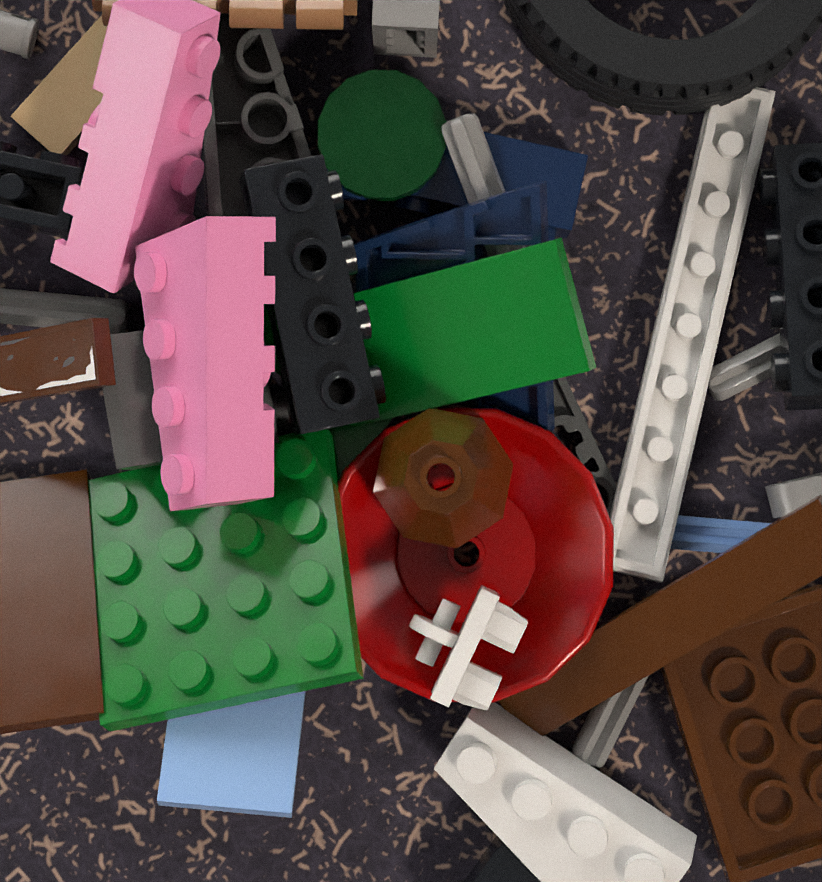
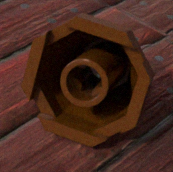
[373,408,513,548]

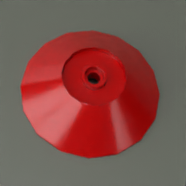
[338,408,614,703]

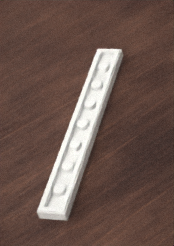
[610,87,776,583]

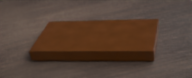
[0,469,104,734]

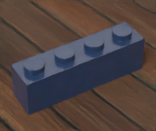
[326,132,588,241]

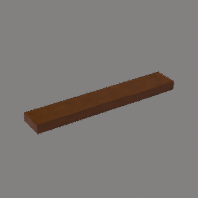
[498,494,822,736]

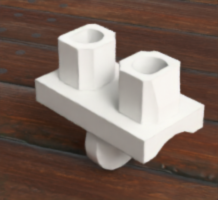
[409,585,528,710]

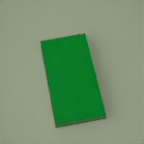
[350,237,596,427]

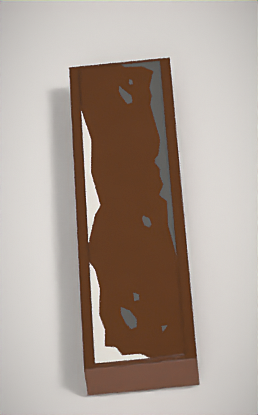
[0,318,116,405]

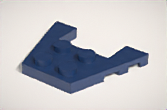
[354,181,555,432]

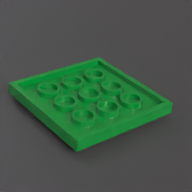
[88,429,364,732]

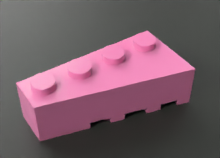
[50,0,221,294]
[134,216,276,511]

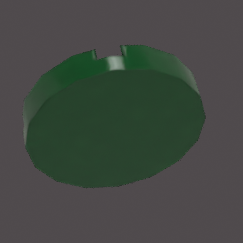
[318,70,446,201]

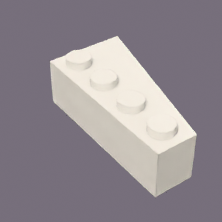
[434,702,697,882]

